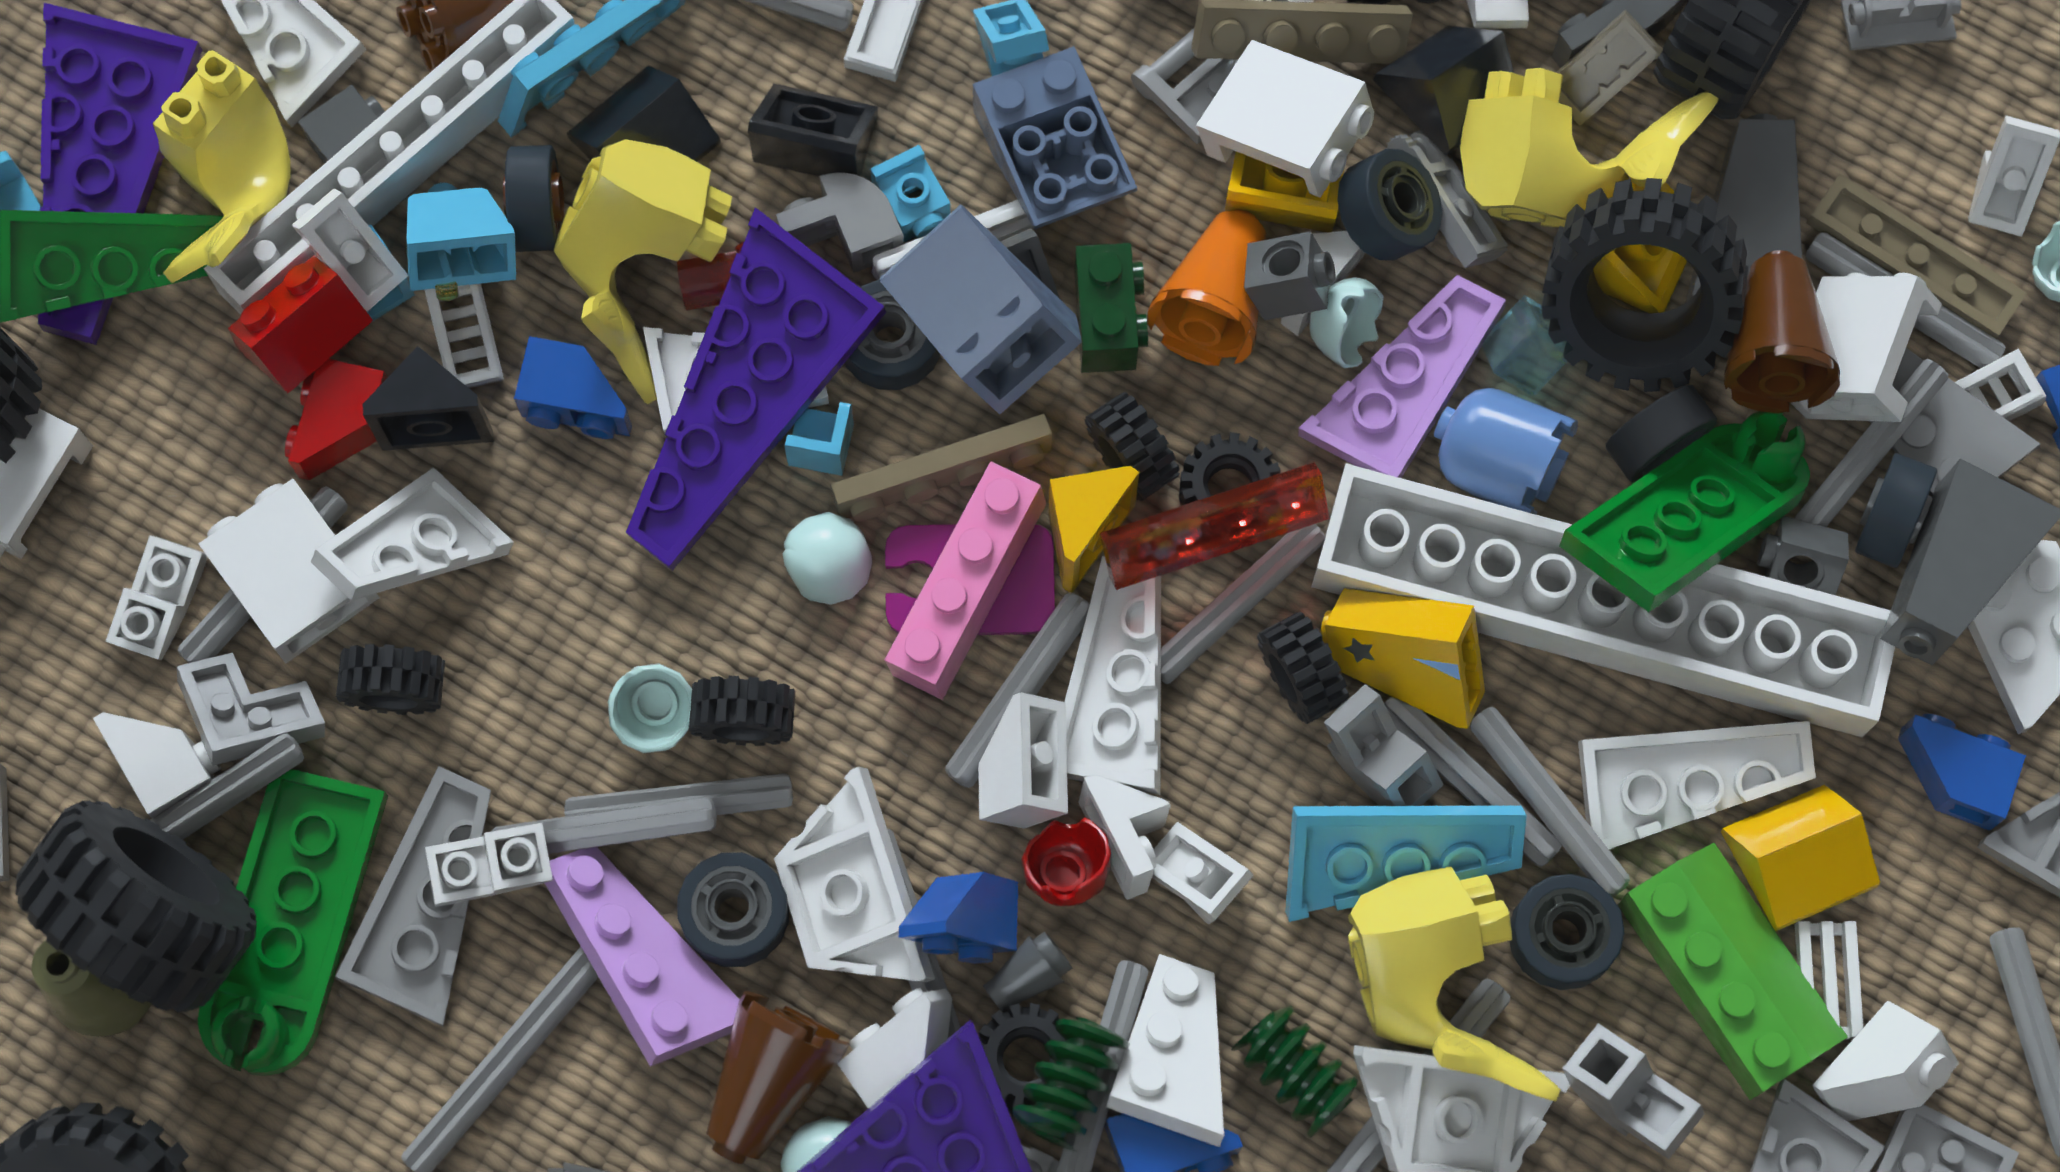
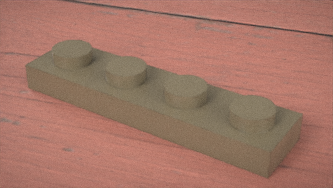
[1191,0,1413,64]
[1806,174,2027,339]
[831,413,1052,521]

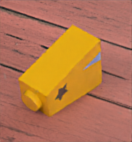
[1321,588,1485,729]

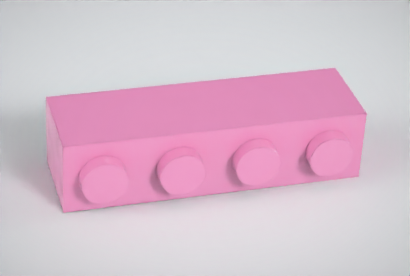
[885,461,1046,700]

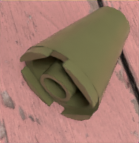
[31,940,153,1037]

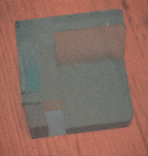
[1482,295,1568,395]

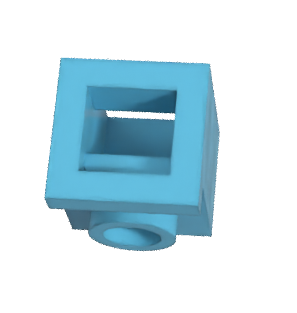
[871,145,951,243]

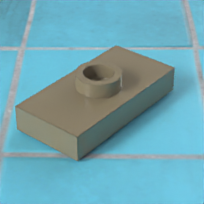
[1556,9,1663,126]

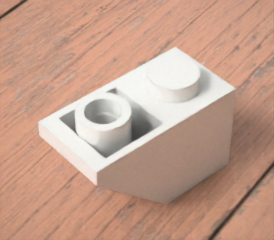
[837,988,952,1108]

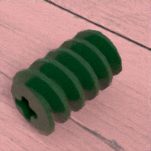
[1231,1005,1359,1139]
[1012,1017,1130,1152]

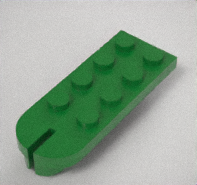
[1559,411,1810,613]
[198,769,388,1076]

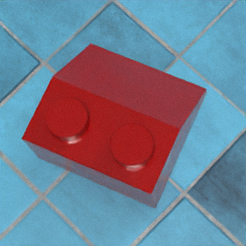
[228,255,373,394]

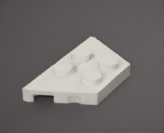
[1968,540,2060,734]
[774,767,935,982]
[1353,1045,1570,1172]

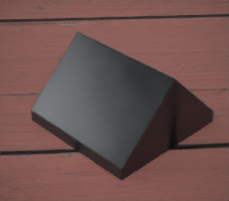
[1372,26,1514,156]
[567,65,721,162]
[748,83,879,177]
[362,346,494,451]

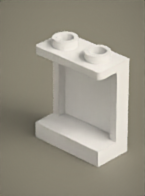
[1196,40,1374,197]
[1791,273,1942,422]
[0,409,93,559]
[198,479,379,663]

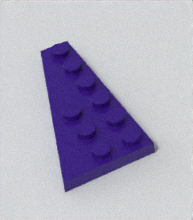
[38,2,203,345]
[626,207,886,571]
[797,1020,1032,1172]

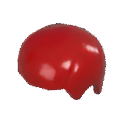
[1022,818,1112,907]

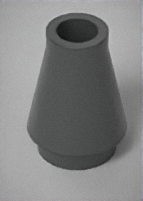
[983,931,1073,1012]

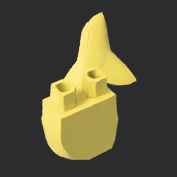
[153,51,291,283]
[1460,68,1719,228]
[554,139,732,404]
[1348,866,1561,1101]

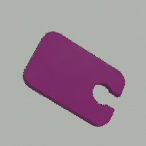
[885,524,1055,635]

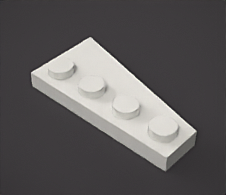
[1064,556,1161,795]
[1578,721,1816,849]

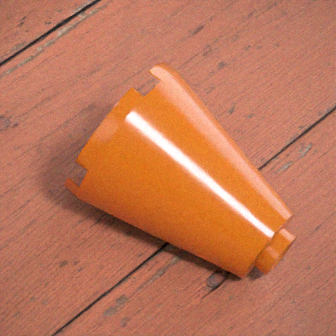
[1147,209,1266,366]

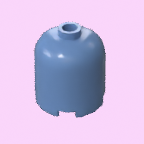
[1434,388,1578,515]

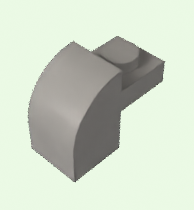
[776,173,904,273]
[1324,684,1443,806]
[1562,1023,1705,1159]

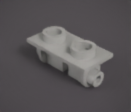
[1840,0,1961,51]

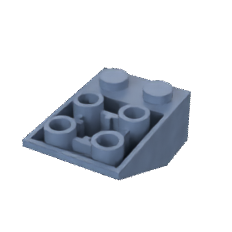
[973,46,1137,229]
[880,204,1082,415]

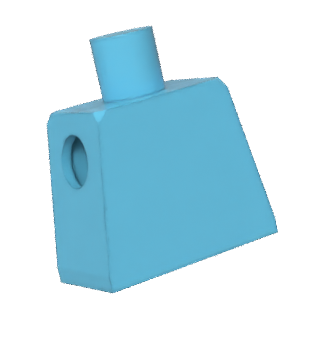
[406,183,516,291]

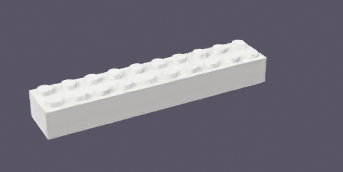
[1311,464,1895,737]

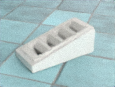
[425,284,504,388]
[1955,348,2046,421]

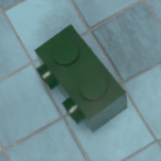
[1074,243,1148,373]

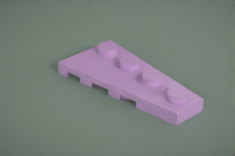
[1299,275,1506,478]
[545,847,740,1067]

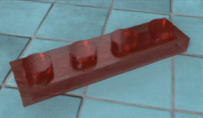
[1100,462,1330,590]

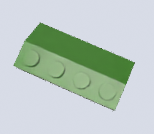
[1617,843,1848,1100]

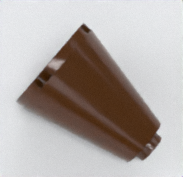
[1724,250,1840,413]
[706,991,850,1165]

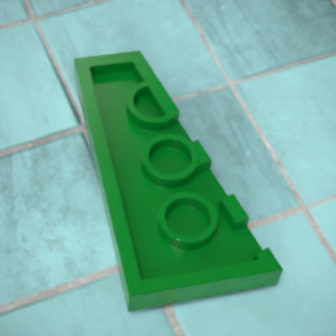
[0,210,224,323]

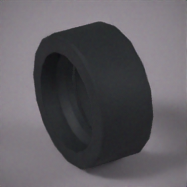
[1606,385,1717,482]

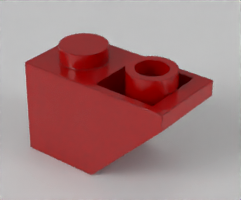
[285,359,388,480]

